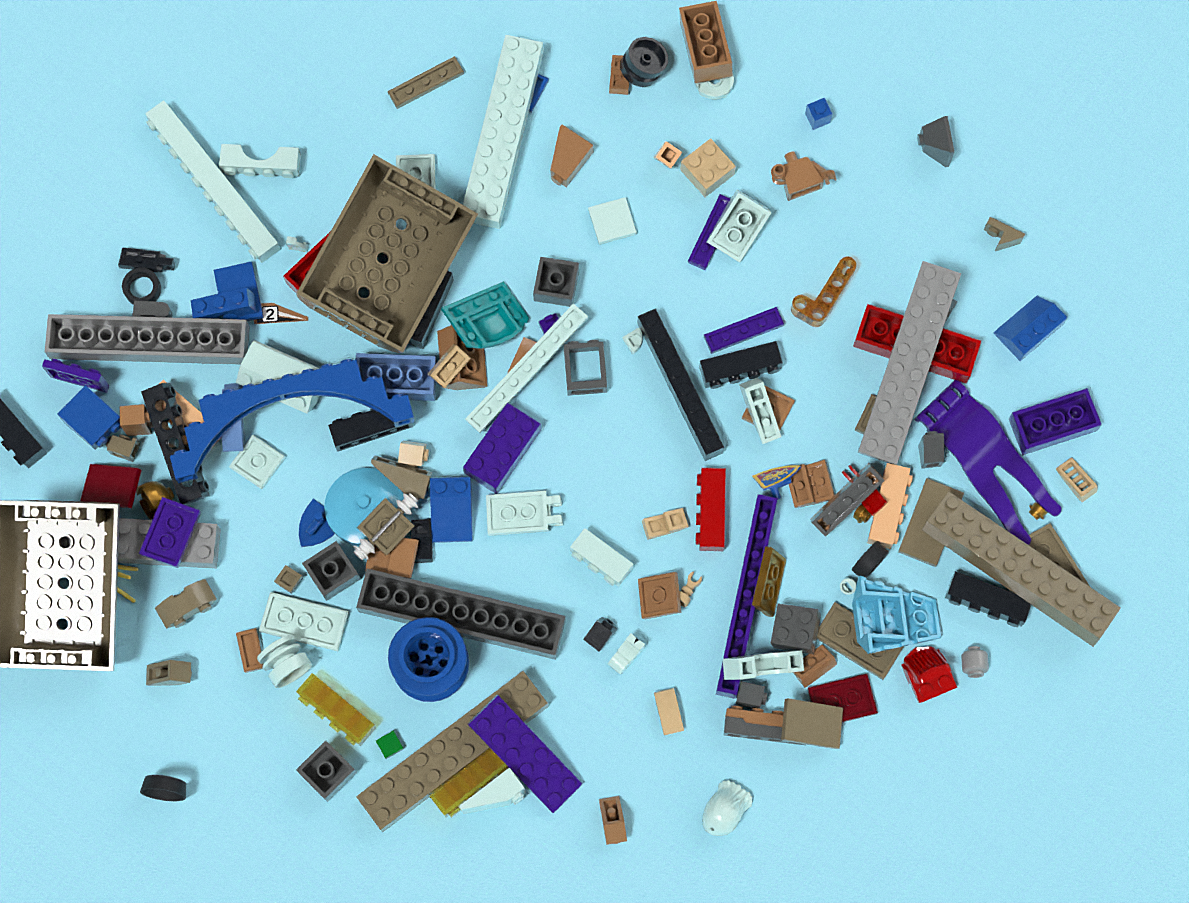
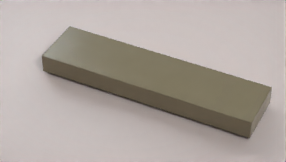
[387,56,464,109]

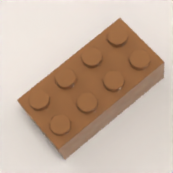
[679,0,732,83]

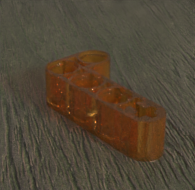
[791,256,856,327]

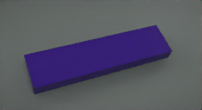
[688,194,730,270]
[704,307,784,354]

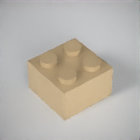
[680,138,736,198]

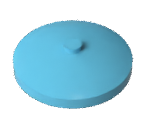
[324,468,405,546]

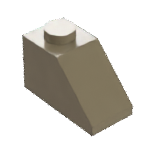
[146,660,192,686]

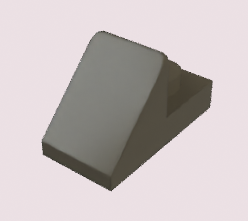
[984,217,1025,251]

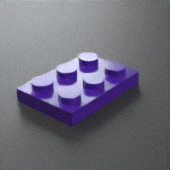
[42,358,109,393]
[139,497,201,568]

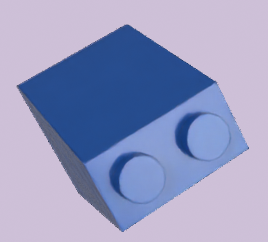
[57,385,121,450]

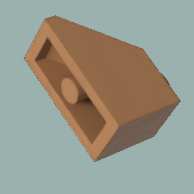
[599,796,627,845]

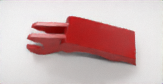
[842,465,888,516]

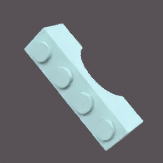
[219,144,301,178]
[723,650,804,680]

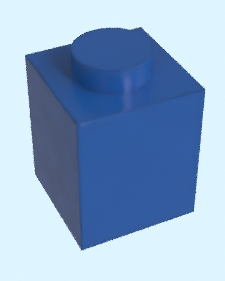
[805,97,832,130]

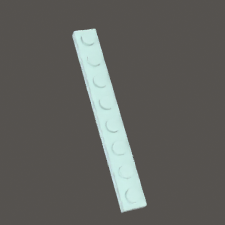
[465,303,588,433]

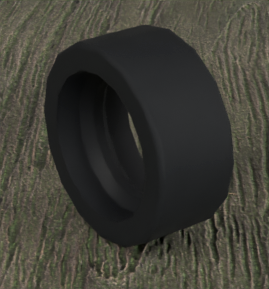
[122,267,161,305]
[852,542,889,578]

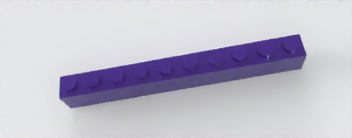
[715,494,778,699]

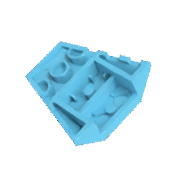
[852,576,941,654]

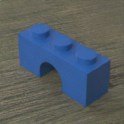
[191,287,257,319]

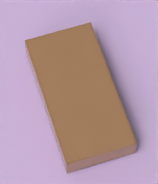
[236,628,263,673]

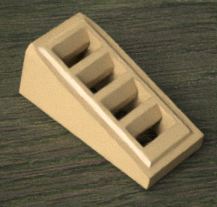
[1056,457,1097,502]

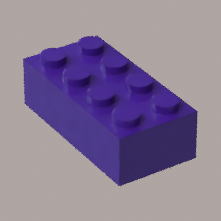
[1008,388,1102,456]
[463,403,541,494]

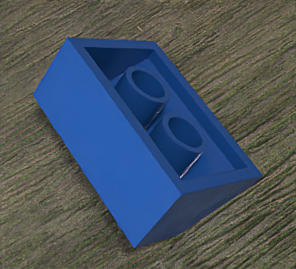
[993,296,1068,361]

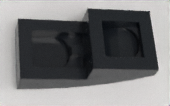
[411,519,433,563]

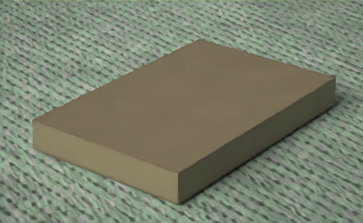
[781,698,843,749]

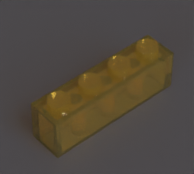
[296,673,376,747]
[429,748,508,818]

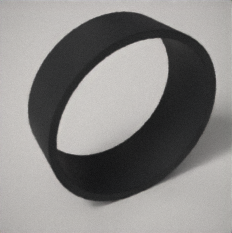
[140,775,186,802]

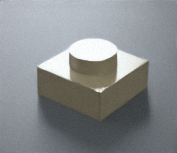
[274,565,303,594]

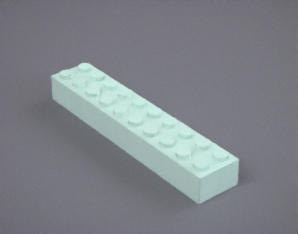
[463,35,544,229]

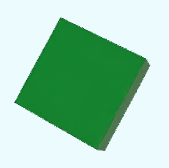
[376,730,404,759]

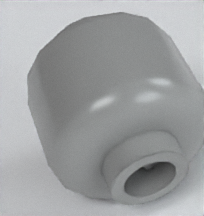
[961,646,989,678]

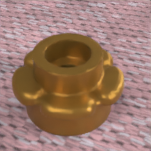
[1029,502,1047,520]
[853,504,871,523]

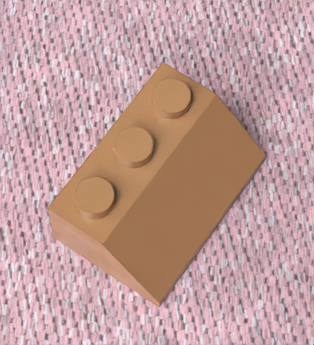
[437,325,487,390]

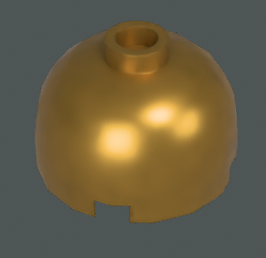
[136,481,174,520]

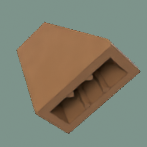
[550,124,593,188]

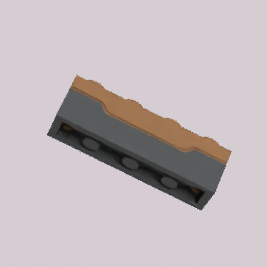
[810,463,885,537]
[723,706,806,745]

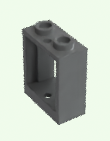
[564,340,607,396]

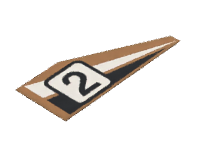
[254,303,308,324]

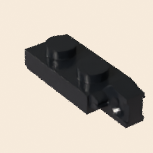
[118,247,175,273]

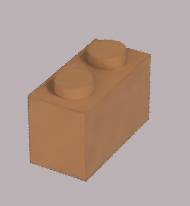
[120,404,153,436]

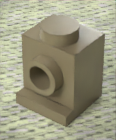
[106,435,140,462]

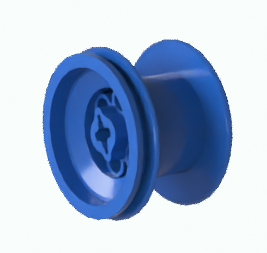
[388,617,469,702]

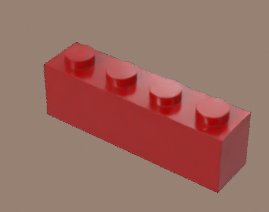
[695,468,726,552]

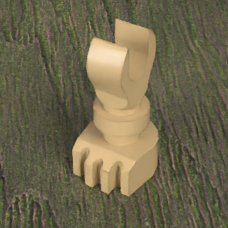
[679,572,702,607]

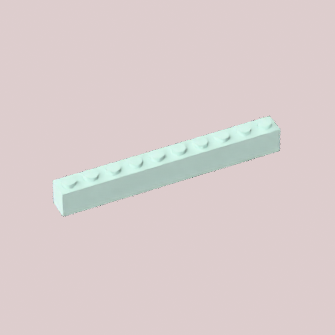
[145,100,281,263]

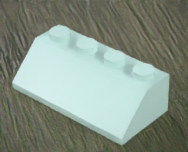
[236,340,320,414]

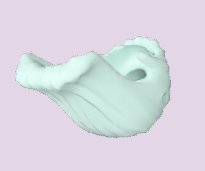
[702,780,752,836]

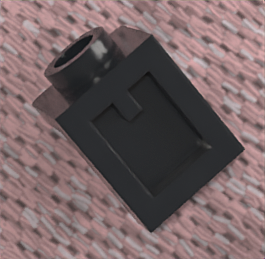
[583,617,618,652]

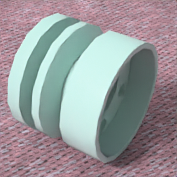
[257,635,312,688]

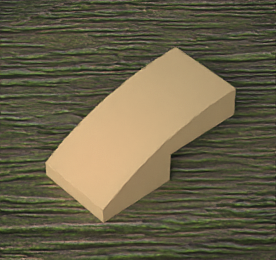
[642,508,689,540]
[654,688,684,735]

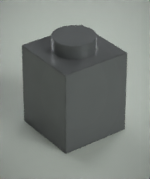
[735,681,767,709]

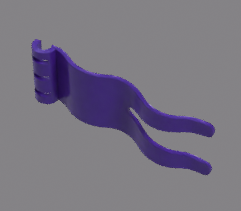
[915,380,1061,545]

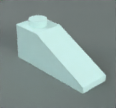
[739,378,781,444]

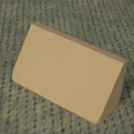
[427,344,471,388]

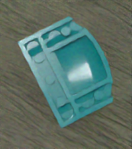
[441,281,529,349]

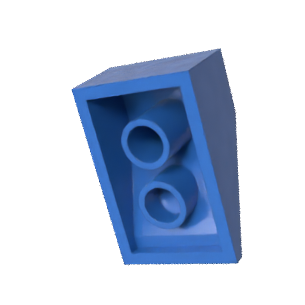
[430,477,473,543]

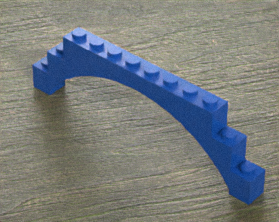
[170,359,414,483]

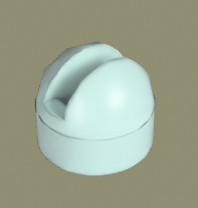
[840,578,856,595]

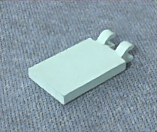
[486,491,563,536]

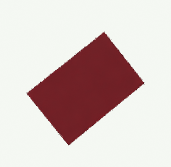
[80,464,142,509]
[807,674,878,723]

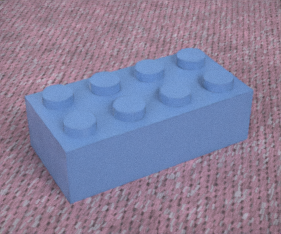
[355,353,437,401]

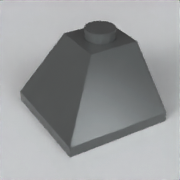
[917,116,954,167]

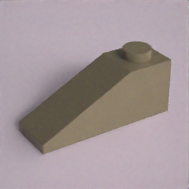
[371,455,433,500]

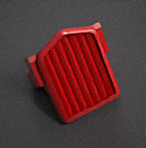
[901,646,957,703]

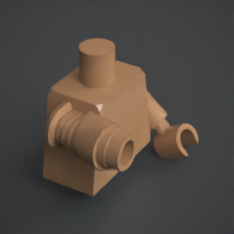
[771,151,837,201]

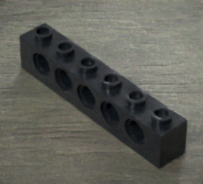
[141,383,210,505]

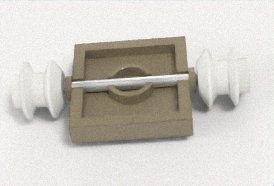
[353,493,418,560]

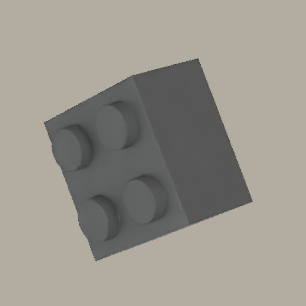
[533,257,579,307]
[302,541,360,601]
[771,603,821,654]
[296,740,357,802]

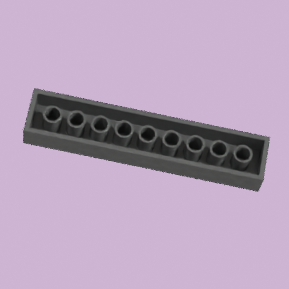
[356,569,566,660]

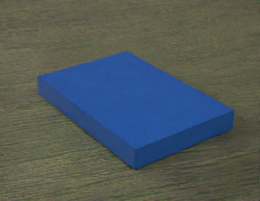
[213,261,264,321]

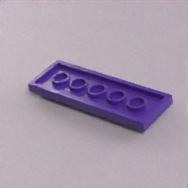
[467,695,582,813]

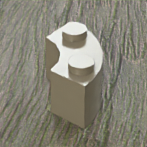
[155,579,217,629]

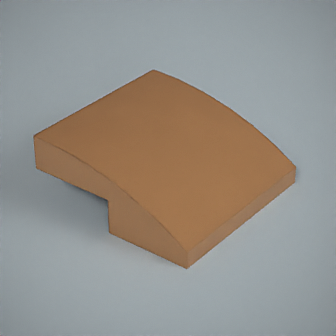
[789,460,835,508]

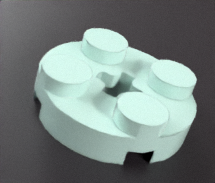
[695,73,734,100]

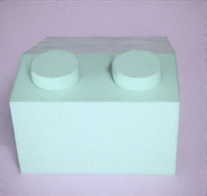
[707,189,771,262]
[459,768,526,814]

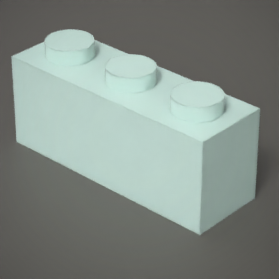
[570,528,633,587]

